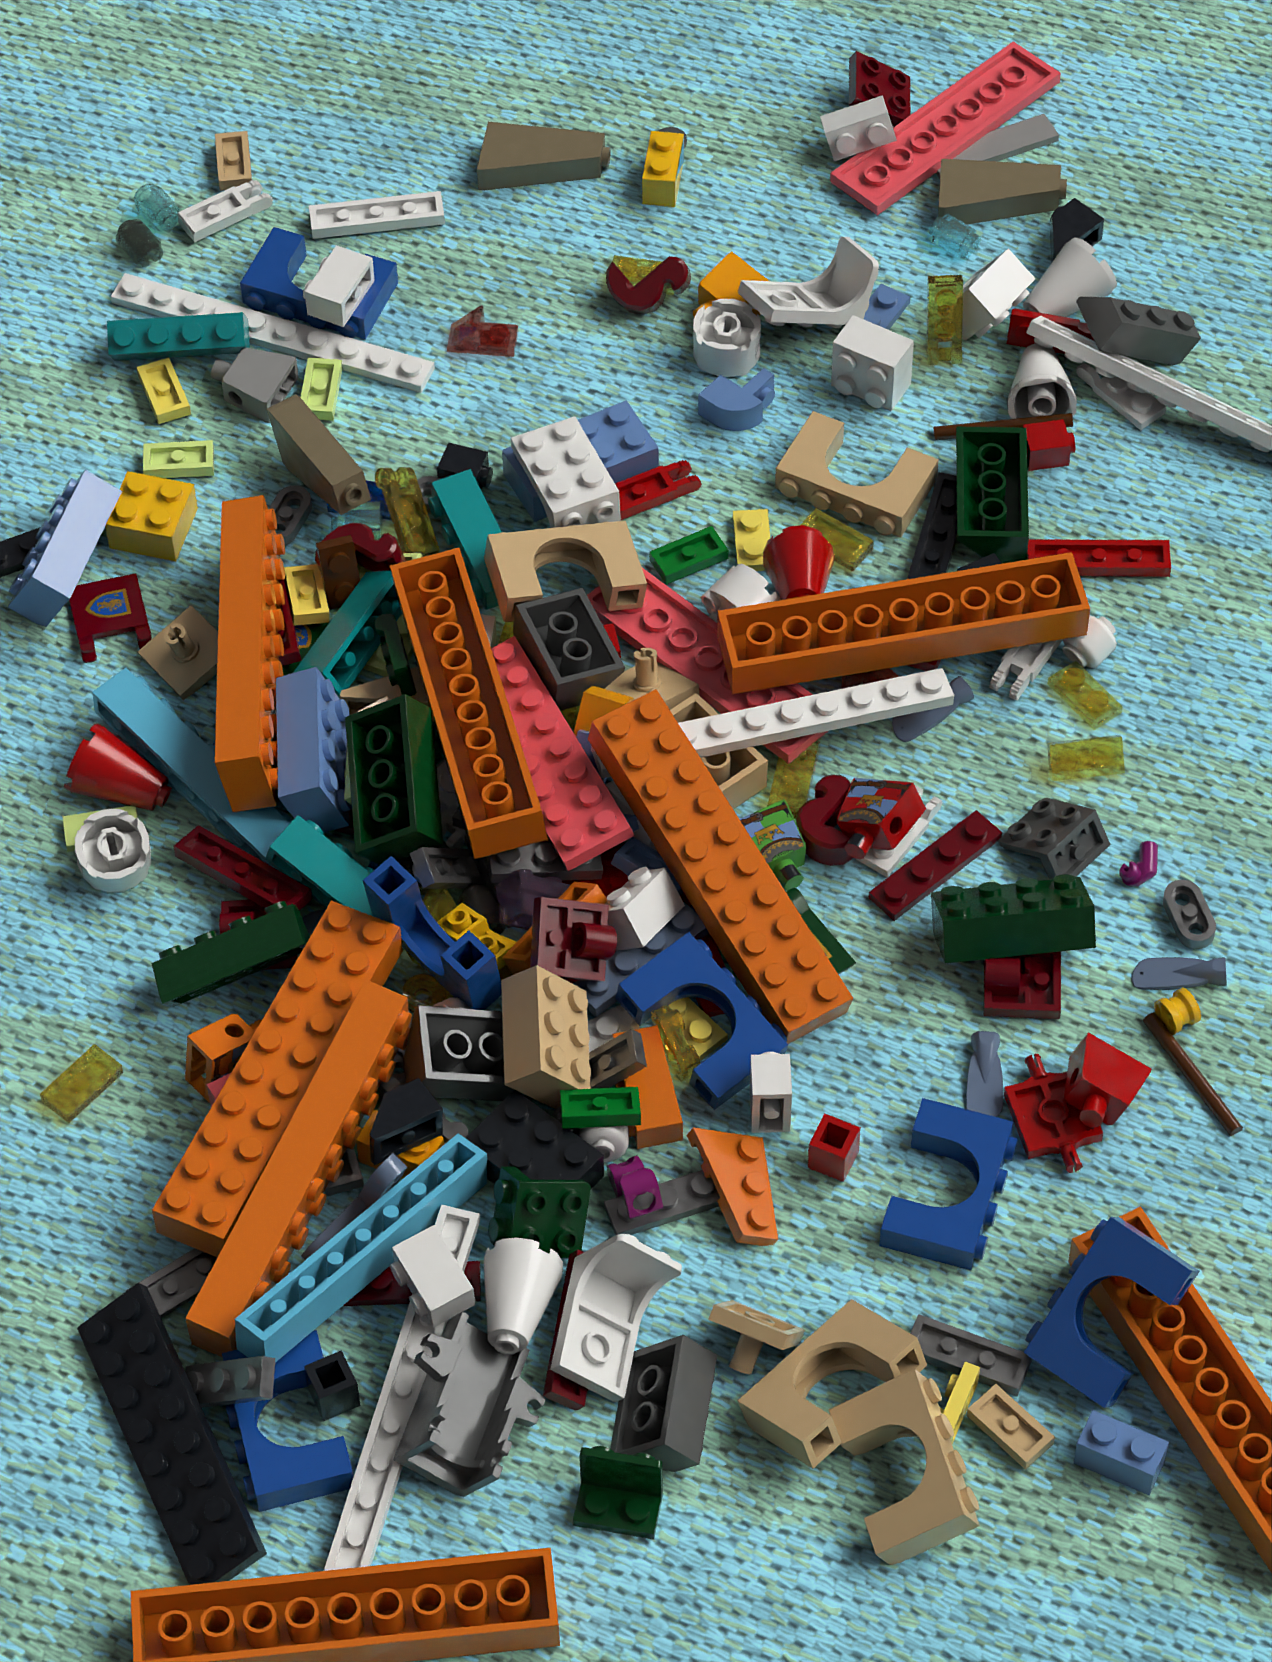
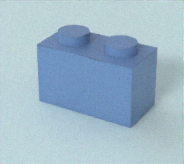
[1074,1410,1169,1496]

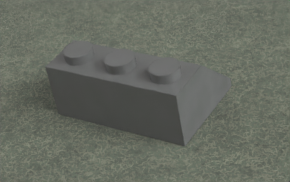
[1076,297,1201,365]
[513,588,625,711]
[403,1005,522,1101]
[610,1335,717,1472]

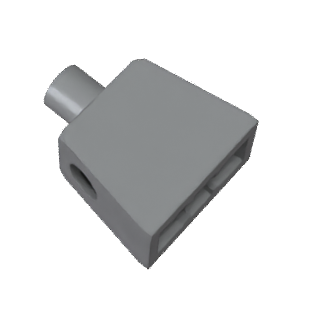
[211,348,299,423]

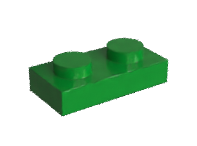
[649,526,729,585]
[560,1087,641,1128]

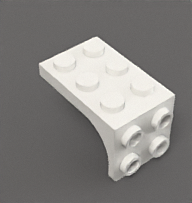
[738,237,879,328]
[510,416,621,528]
[550,1234,682,1402]

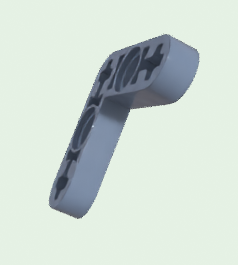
[301,1153,408,1260]

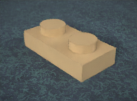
[215,131,252,191]
[967,1384,1055,1470]

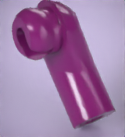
[1119,841,1158,887]

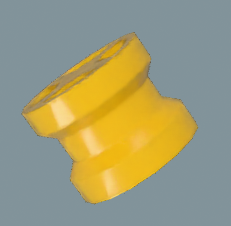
[1154,987,1201,1035]

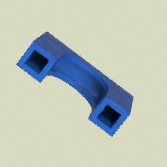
[240,227,398,340]
[363,856,502,1010]
[615,932,788,1110]
[879,1098,1018,1271]
[1024,1217,1200,1408]
[222,1330,354,1512]

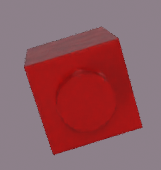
[1023,419,1076,471]
[808,1113,861,1182]

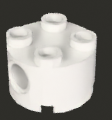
[693,299,761,377]
[701,564,781,623]
[75,809,151,893]

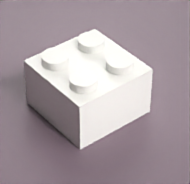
[937,248,1035,341]
[831,315,914,411]

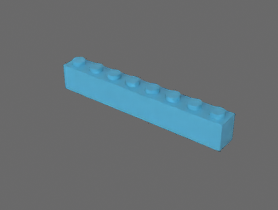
[92,668,293,869]
[235,1133,487,1363]

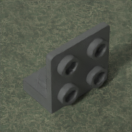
[998,798,1111,880]

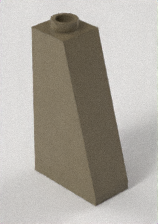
[477,122,611,190]
[937,159,1067,228]
[266,394,371,515]

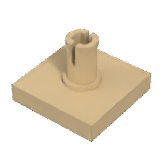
[138,605,218,700]
[605,647,699,709]
[708,1300,805,1375]

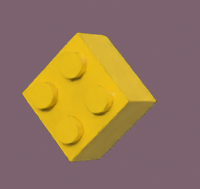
[105,471,198,562]

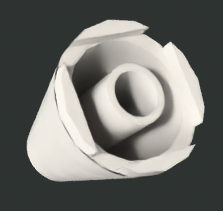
[1023,237,1117,317]
[1007,343,1077,419]
[484,1238,563,1354]

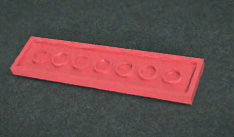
[830,41,1061,216]
[587,568,828,764]
[491,636,635,871]

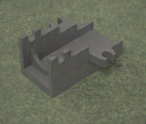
[393,1311,546,1497]

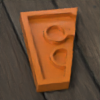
[686,1127,778,1246]

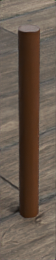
[934,413,1073,440]
[1143,1012,1243,1136]

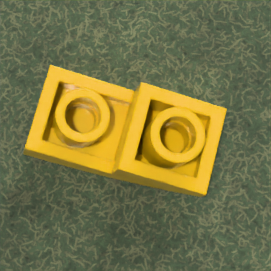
[437,903,514,970]

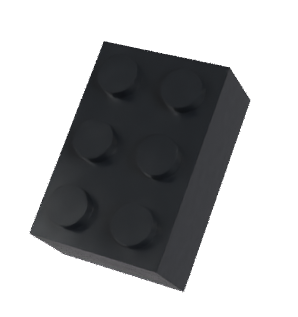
[466,1090,604,1189]

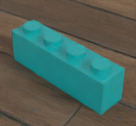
[107,312,250,361]
[428,469,502,610]
[293,571,402,698]
[265,815,374,916]

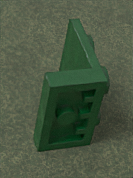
[573,1446,663,1540]

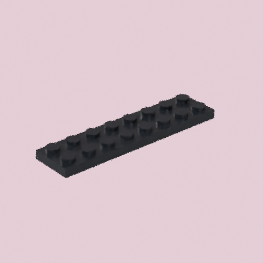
[77,1283,267,1585]

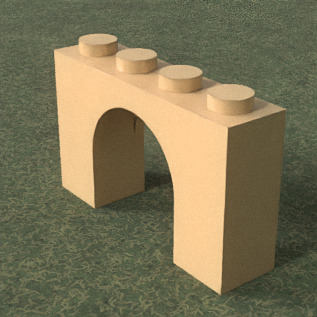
[775,411,939,537]
[484,520,647,622]
[737,1299,927,1469]
[829,1369,980,1565]

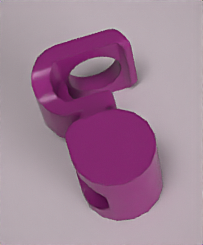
[607,1155,663,1219]

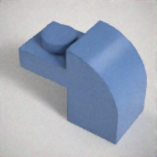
[698,368,775,431]

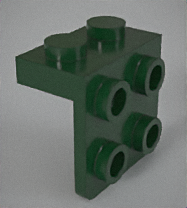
[488,1167,591,1258]

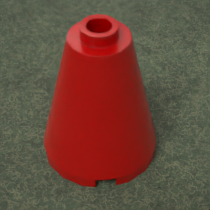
[763,525,834,600]
[64,723,172,811]

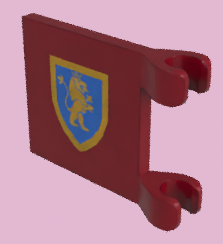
[69,573,152,663]

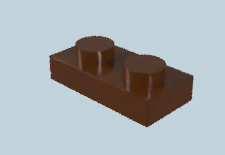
[316,535,360,610]

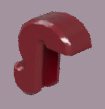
[606,256,691,315]
[315,522,406,572]
[796,774,853,866]

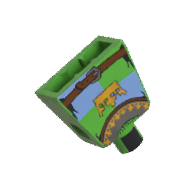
[740,799,806,891]

